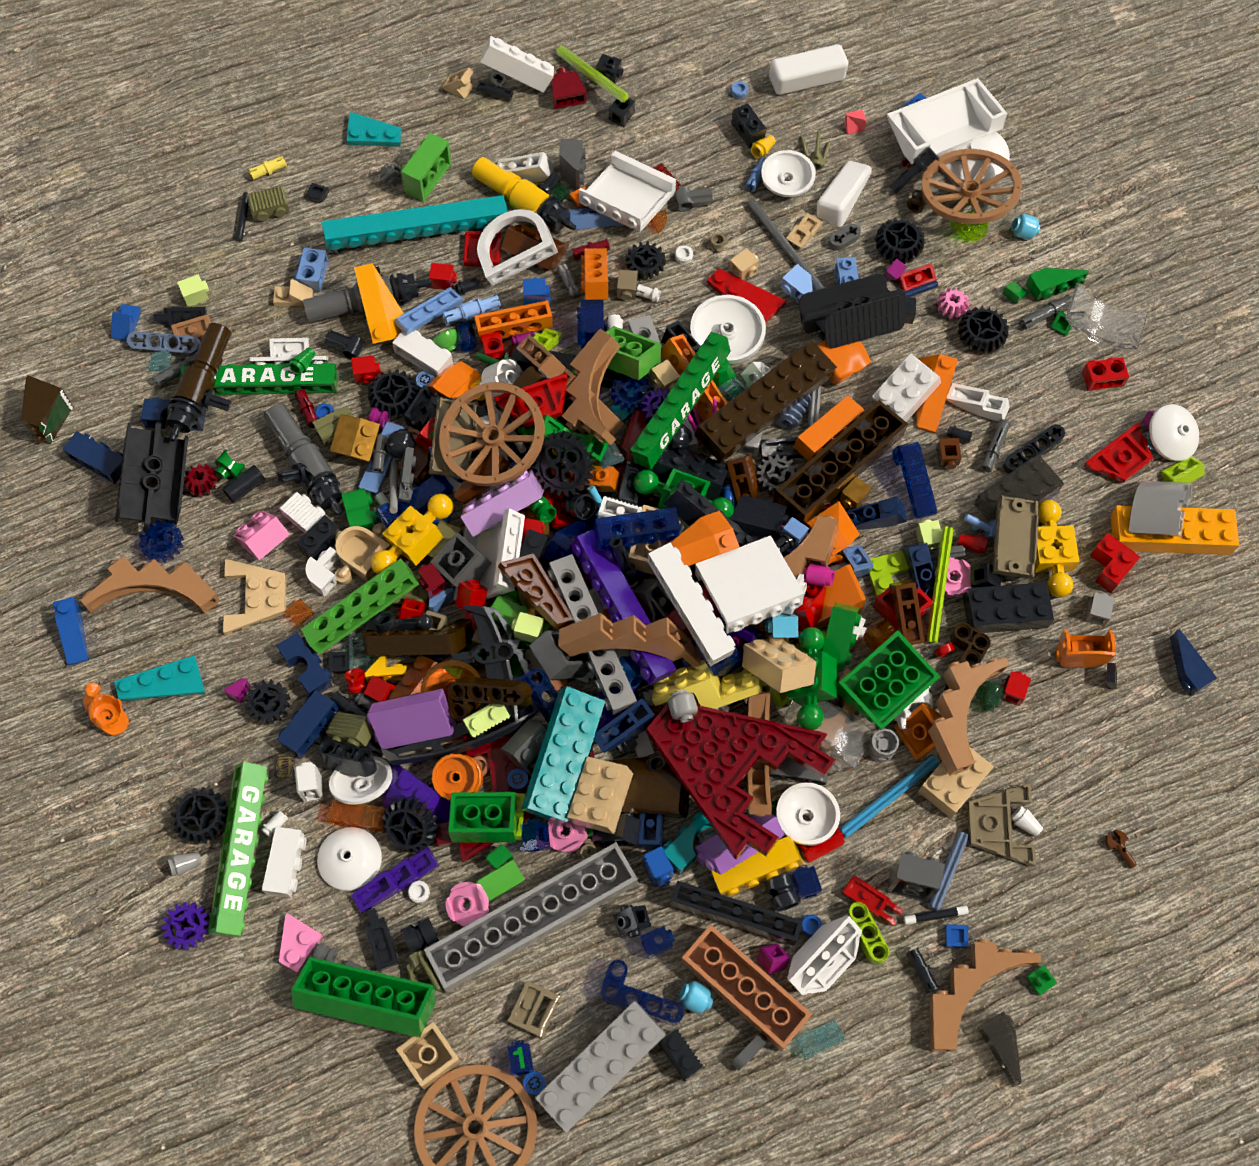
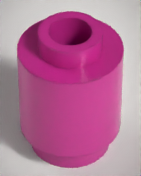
[803,564,835,587]

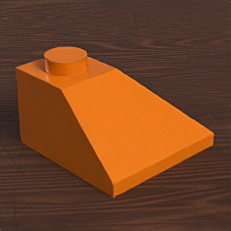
[806,501,860,556]
[893,703,942,761]

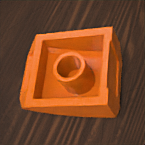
[427,361,481,399]

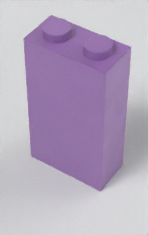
[367,689,456,749]
[695,814,784,875]

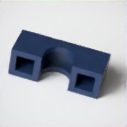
[141,397,206,431]
[276,632,333,695]

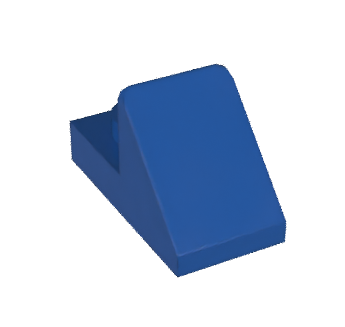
[111,304,142,342]

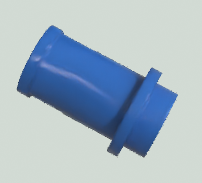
[721,484,735,508]

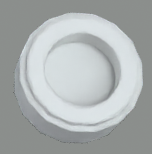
[675,245,693,264]
[408,881,430,904]

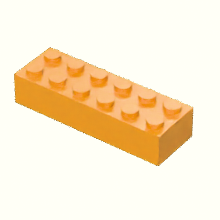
[1110,505,1239,555]

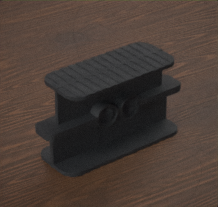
[799,274,906,348]
[115,422,188,531]

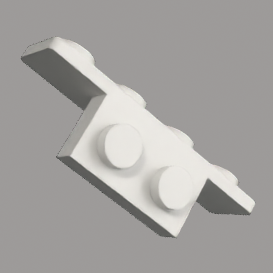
[249,338,328,365]

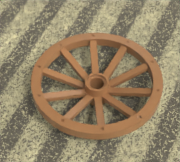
[922,149,1022,224]
[439,382,545,486]
[414,1065,537,1166]

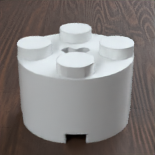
[480,359,523,401]

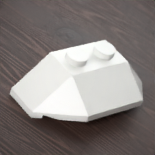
[787,915,862,995]

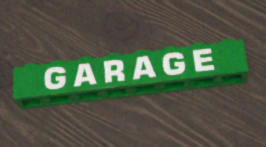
[630,331,731,470]
[181,362,338,395]

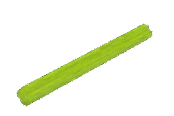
[556,45,629,102]
[927,526,953,643]

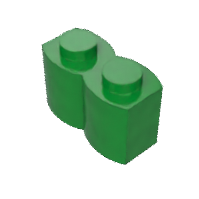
[342,488,377,530]

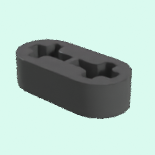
[829,224,861,251]
[731,1033,768,1071]

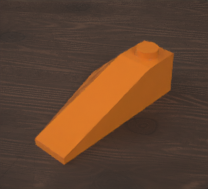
[915,354,958,434]
[670,510,739,566]

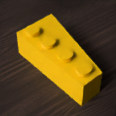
[711,835,805,897]

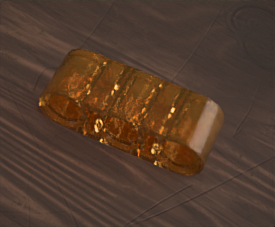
[326,800,386,833]

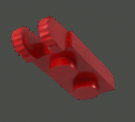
[841,875,903,926]

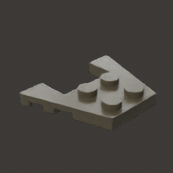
[967,784,1036,866]

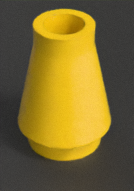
[751,135,776,159]

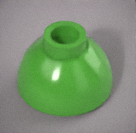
[432,328,457,352]

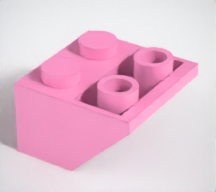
[233,511,290,560]

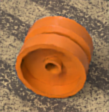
[432,754,483,800]

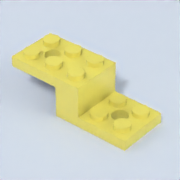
[652,660,762,709]

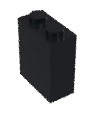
[730,495,789,541]

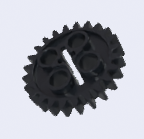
[532,431,596,496]

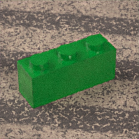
[823,602,862,671]

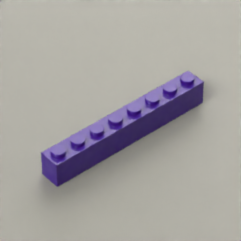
[571,529,676,685]

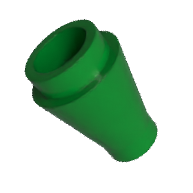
[289,347,316,375]

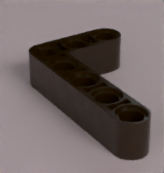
[362,619,473,656]

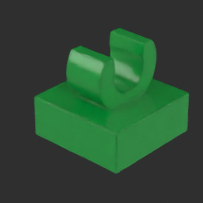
[1025,965,1057,996]

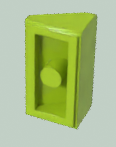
[1160,456,1205,483]

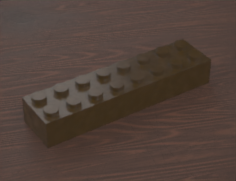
[695,340,837,464]
[773,400,908,525]

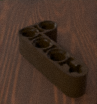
[943,623,991,692]
[448,676,532,721]

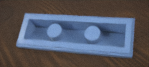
[569,208,624,230]

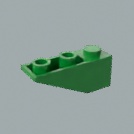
[1026,268,1089,301]

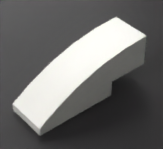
[946,383,1009,422]

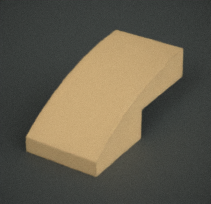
[786,213,822,249]

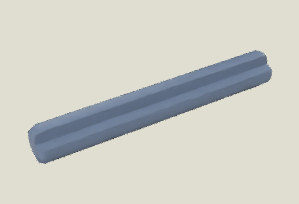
[928,831,969,911]

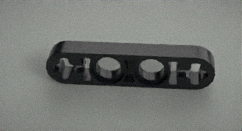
[1003,424,1065,475]

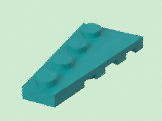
[114,655,206,702]

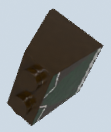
[21,375,73,445]

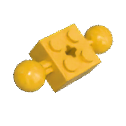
[371,494,453,574]
[1034,500,1080,598]

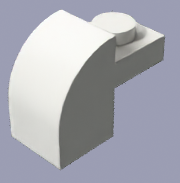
[306,547,339,597]

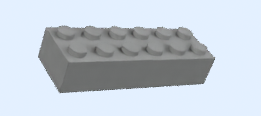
[535,1000,666,1133]

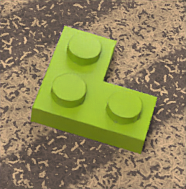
[868,551,909,598]

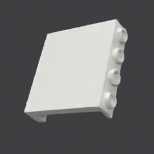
[579,151,676,232]
[454,508,525,600]
[695,536,804,633]

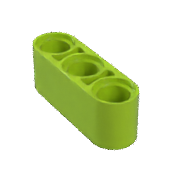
[846,902,889,965]

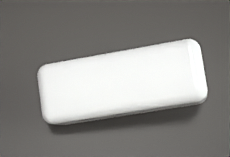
[769,44,848,95]
[817,161,872,227]

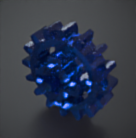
[611,375,652,412]
[139,520,184,563]

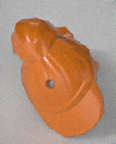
[83,682,129,736]

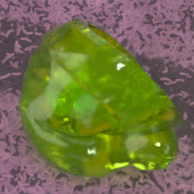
[950,210,989,242]

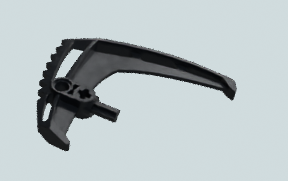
[382,605,543,766]

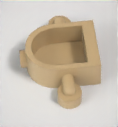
[334,523,391,585]

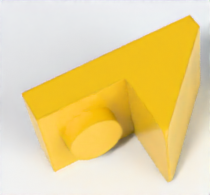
[365,655,408,682]

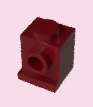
[417,563,447,599]

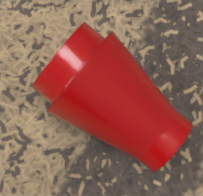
[958,534,989,554]

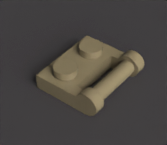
[508,980,563,1039]

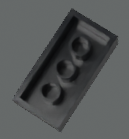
[644,443,729,501]
[963,582,1054,633]

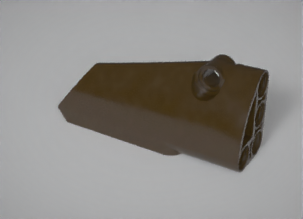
[609,754,690,818]

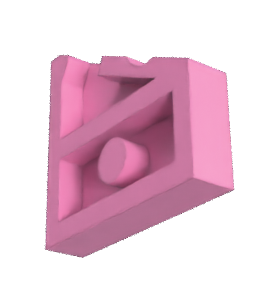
[279,914,323,974]

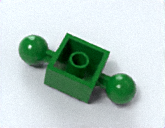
[633,468,734,519]
[788,627,837,730]

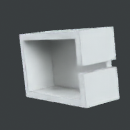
[872,353,941,422]

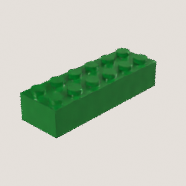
[291,957,436,1038]

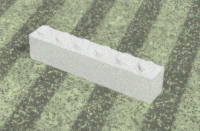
[647,543,735,666]

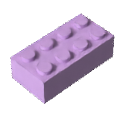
[460,469,544,537]

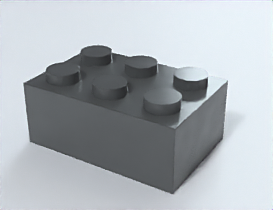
[529,630,590,680]
[886,852,945,903]

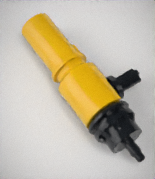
[472,157,576,231]

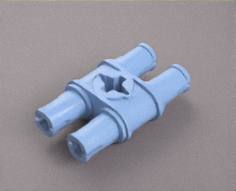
[442,295,501,326]

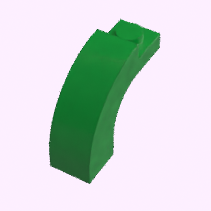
[543,414,609,462]

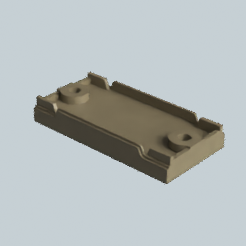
[429,397,477,478]
[992,495,1039,579]

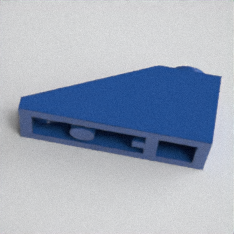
[53,597,89,666]

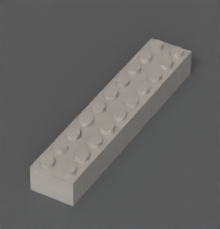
[424,842,638,993]

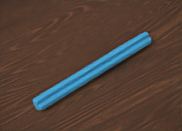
[840,756,939,838]

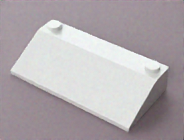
[887,78,1007,165]

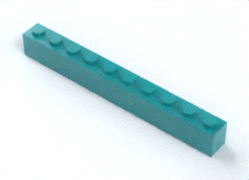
[321,195,508,250]

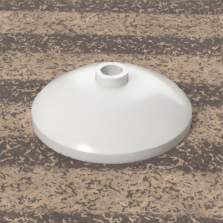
[761,150,816,197]
[1149,404,1199,461]
[329,756,393,804]
[776,783,840,845]
[317,827,382,891]

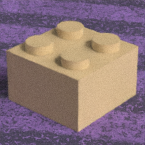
[396,1022,461,1090]

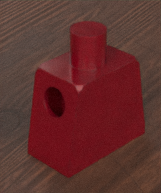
[552,67,587,110]

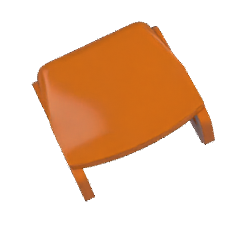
[817,340,872,385]
[1056,630,1116,668]

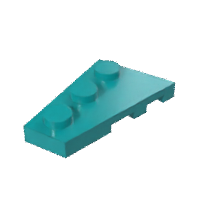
[346,112,402,147]

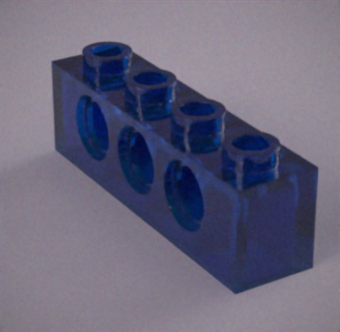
[594,507,681,550]

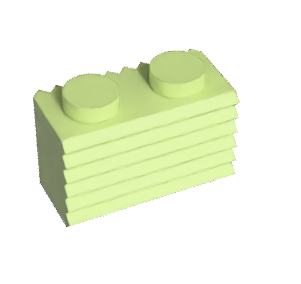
[462,704,510,737]

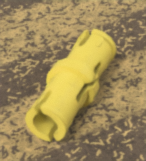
[249,156,287,180]

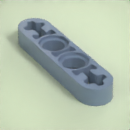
[127,331,201,353]

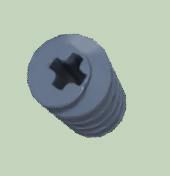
[775,395,811,430]

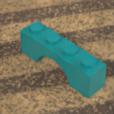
[663,811,712,875]

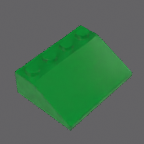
[837,631,940,730]

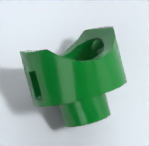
[215,450,245,480]

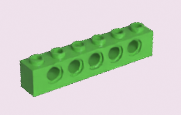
[301,559,419,655]

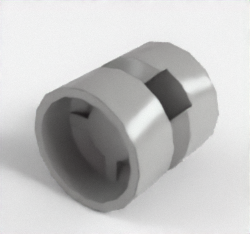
[868,729,899,763]

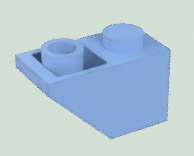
[781,264,812,304]

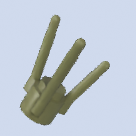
[800,131,831,171]
[406,951,446,994]

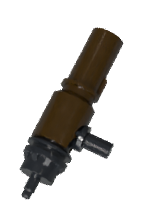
[166,323,232,442]

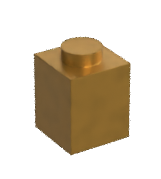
[839,476,872,509]

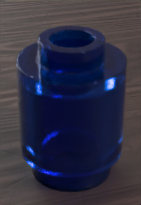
[456,323,476,352]

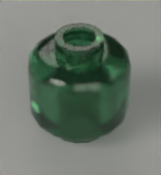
[975,681,1004,712]

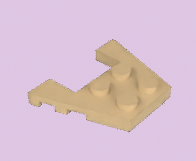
[223,559,286,635]

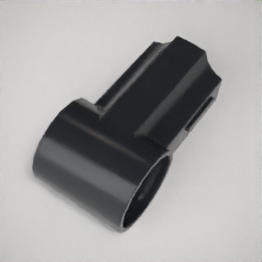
[324,330,365,360]

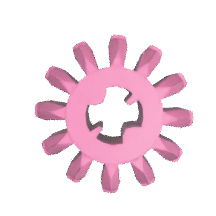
[937,287,969,319]

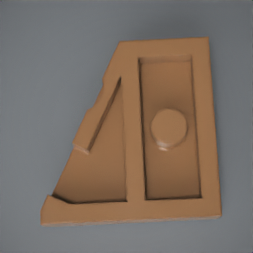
[171,315,211,347]

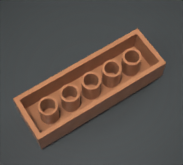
[681,925,812,1052]

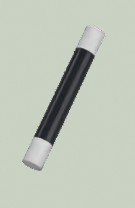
[903,906,969,925]

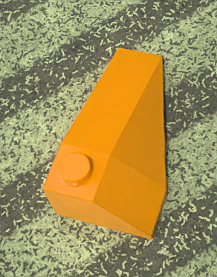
[354,263,404,344]

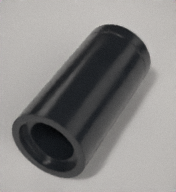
[222,465,266,503]

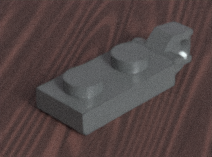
[398,447,416,503]

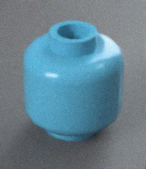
[1011,214,1040,240]
[679,981,713,1014]

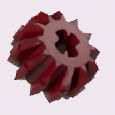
[184,463,218,497]

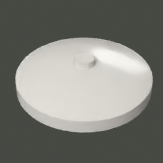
[937,132,1009,184]
[690,295,766,364]

